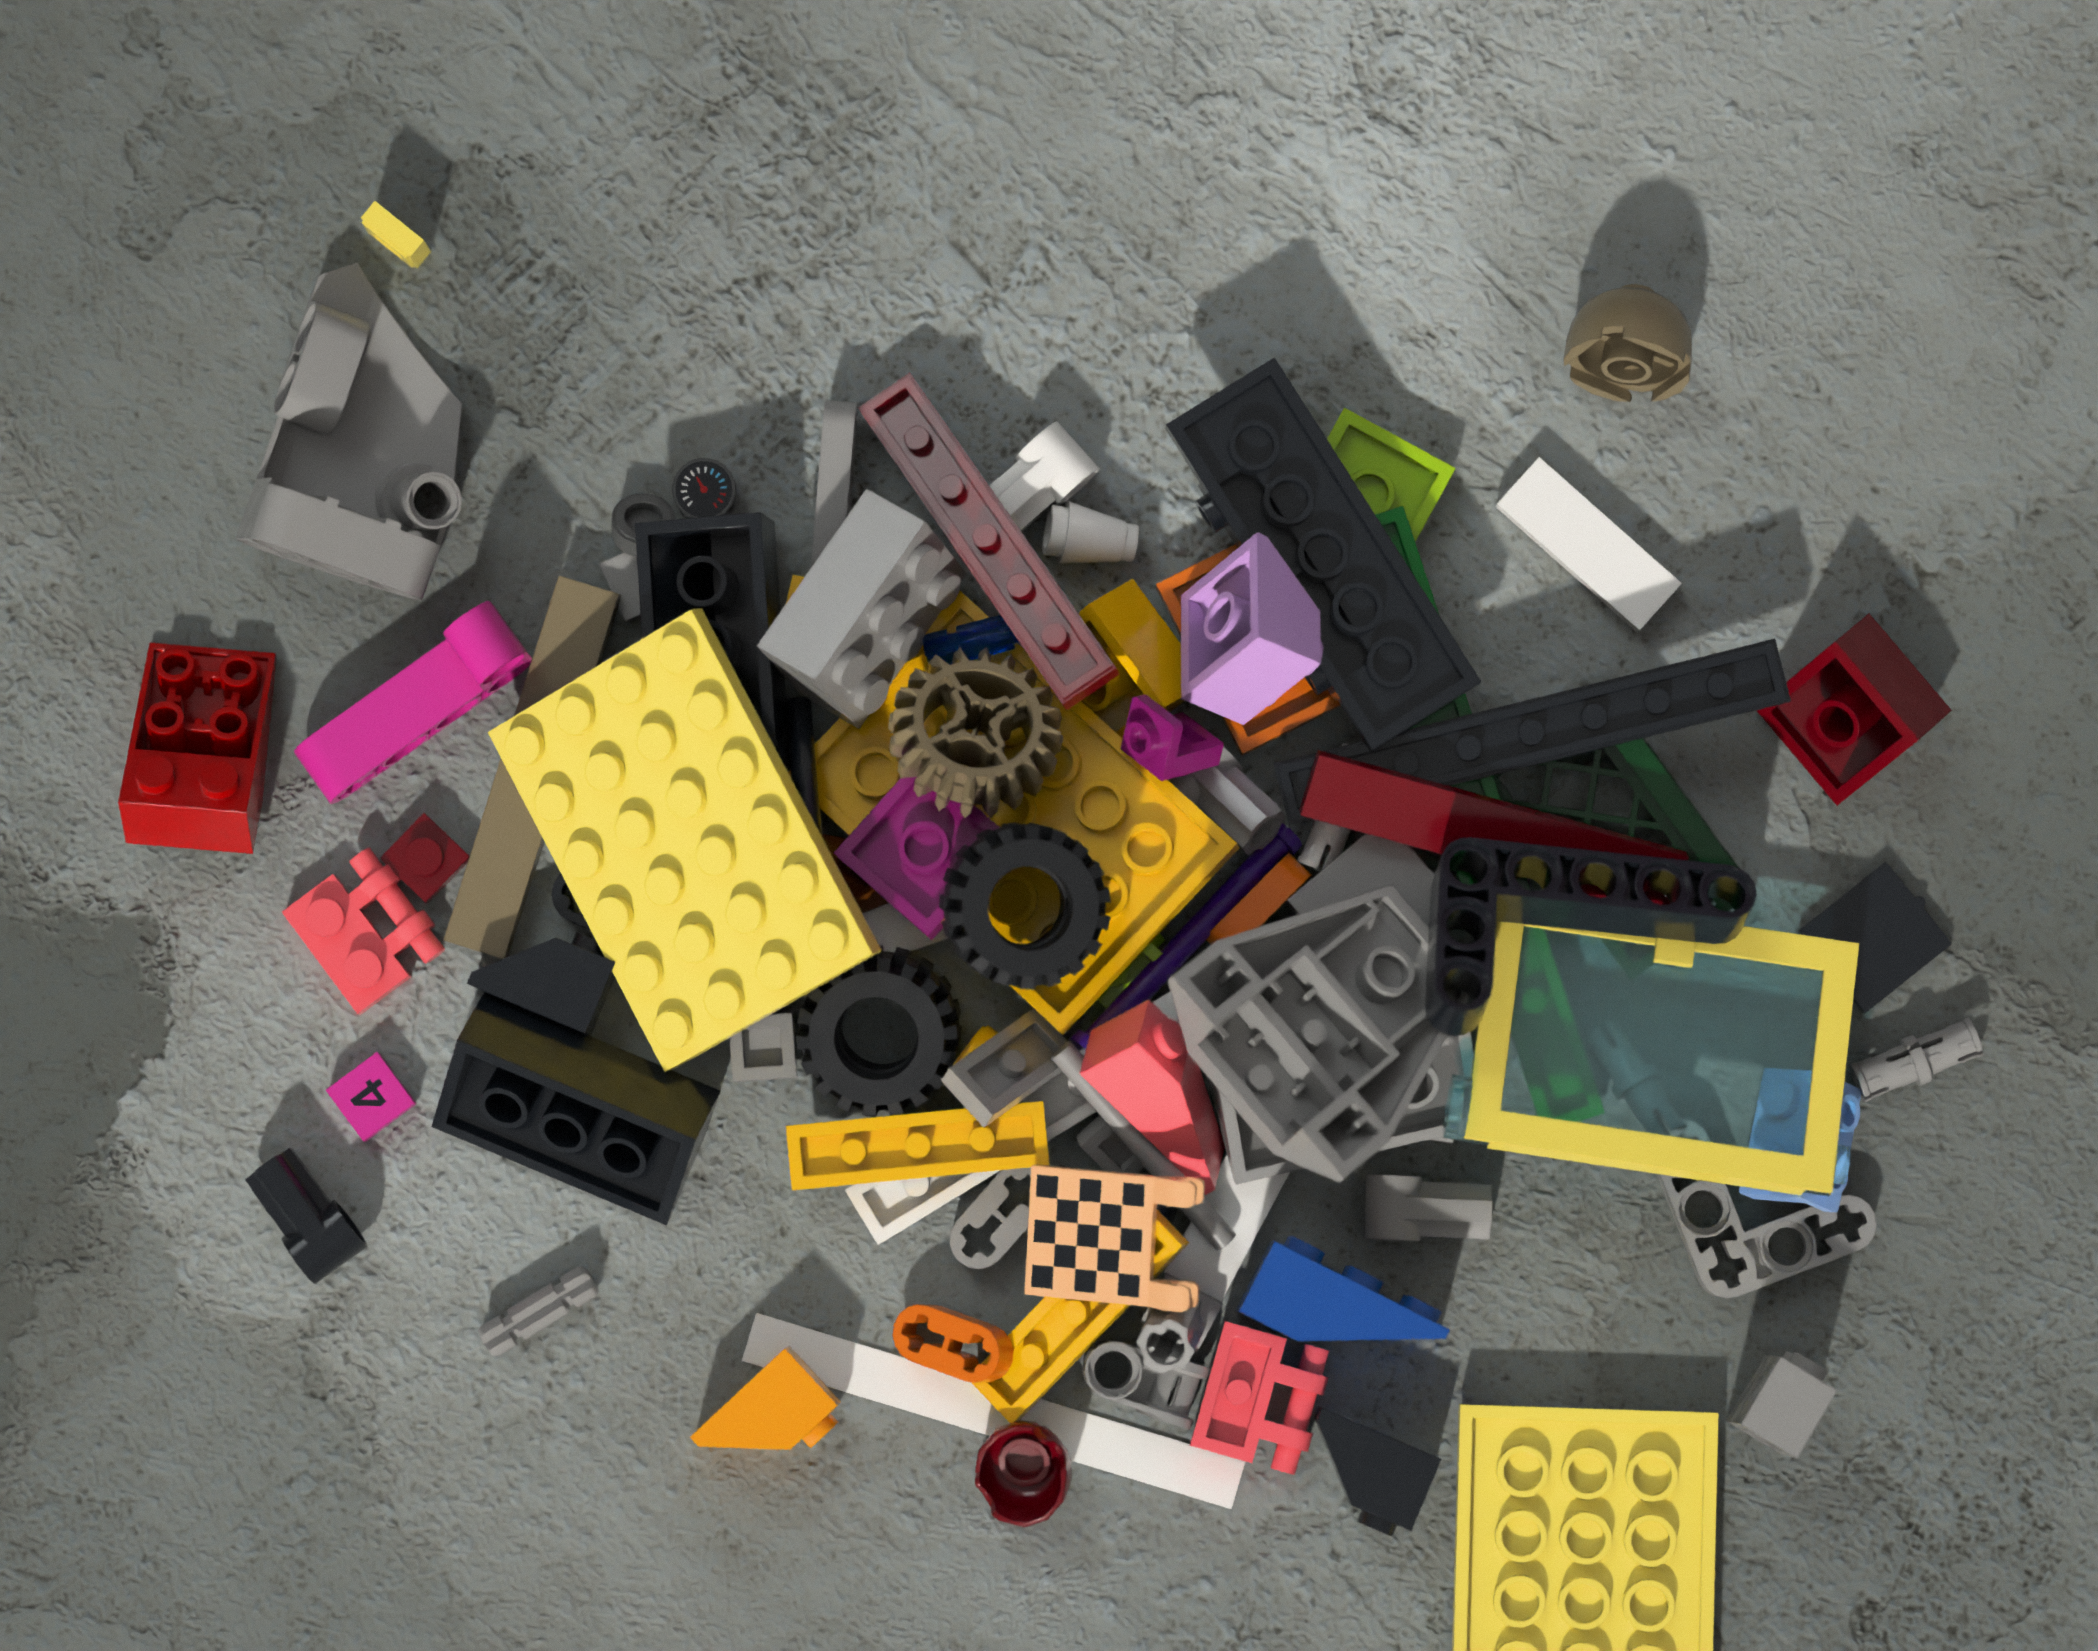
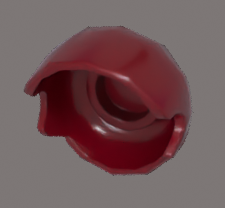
[975,1420,1072,1527]

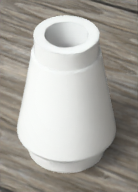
[1042,501,1139,564]

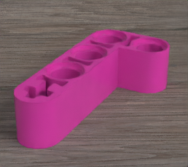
[294,601,532,804]

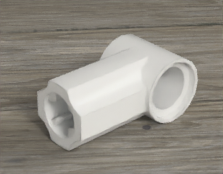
[989,421,1100,532]

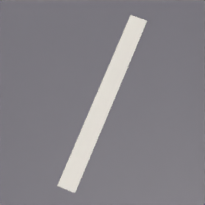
[742,1313,1246,1509]

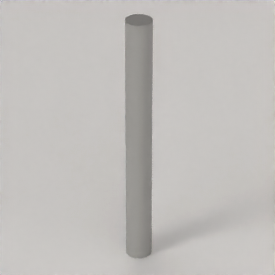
[1051,1041,1236,1251]

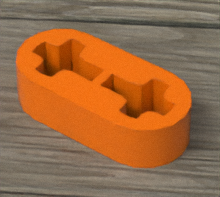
[1206,852,1312,945]
[893,1304,1014,1383]

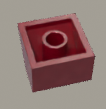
[1757,613,1952,805]

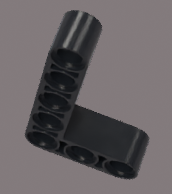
[1425,837,1757,1036]

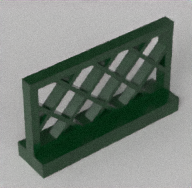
[1493,738,1739,982]

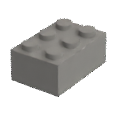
[757,489,967,729]

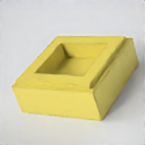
[361,201,431,268]

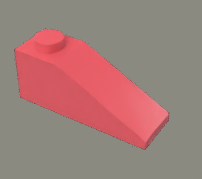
[1080,999,1225,1195]

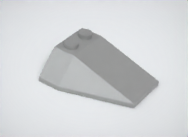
[1168,885,1469,1183]

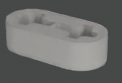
[949,1167,1031,1269]

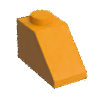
[690,1346,841,1450]

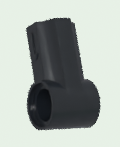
[245,1148,368,1284]

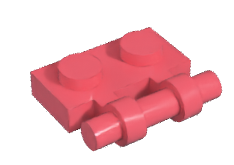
[282,847,445,1015]
[1190,1321,1329,1475]

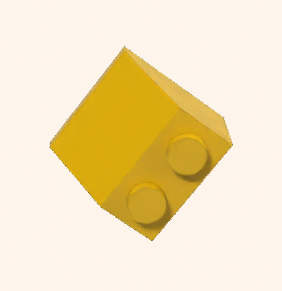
[1078,578,1185,739]

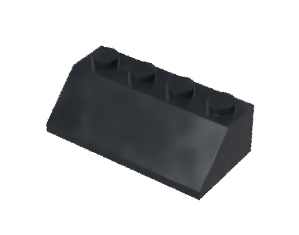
[635,512,791,772]
[431,992,720,1226]

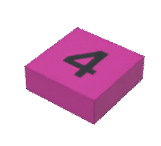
[326,1052,417,1142]

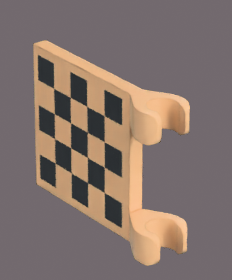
[1025,1164,1205,1312]

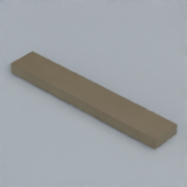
[443,575,621,959]

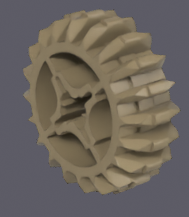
[888,647,1063,819]

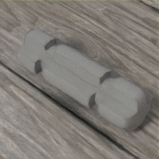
[478,1267,599,1356]

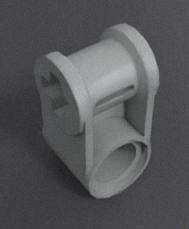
[1082,1340,1210,1430]

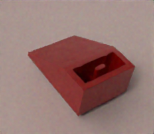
[118,642,276,854]

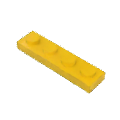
[786,1101,1050,1190]
[971,1210,1189,1423]

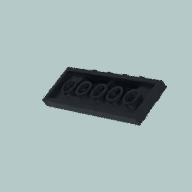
[1165,357,1481,752]

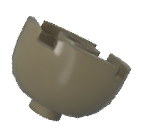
[1564,284,1692,402]

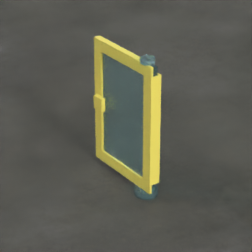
[1443,921,1859,1196]

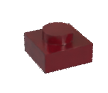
[380,813,470,904]

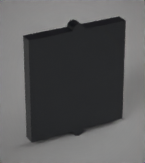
[1798,862,1952,1013]

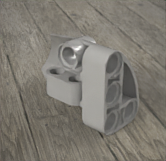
[235,263,462,601]

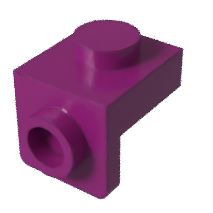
[1120,694,1224,781]

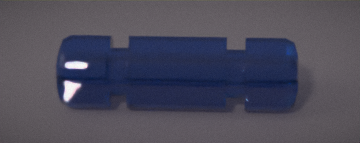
[923,615,1019,665]

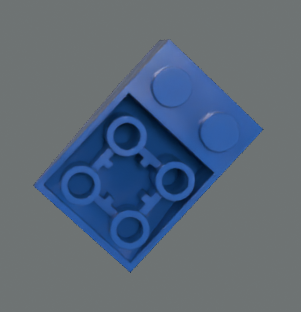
[1235,1236,1450,1341]

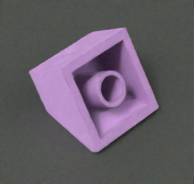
[1181,532,1323,725]

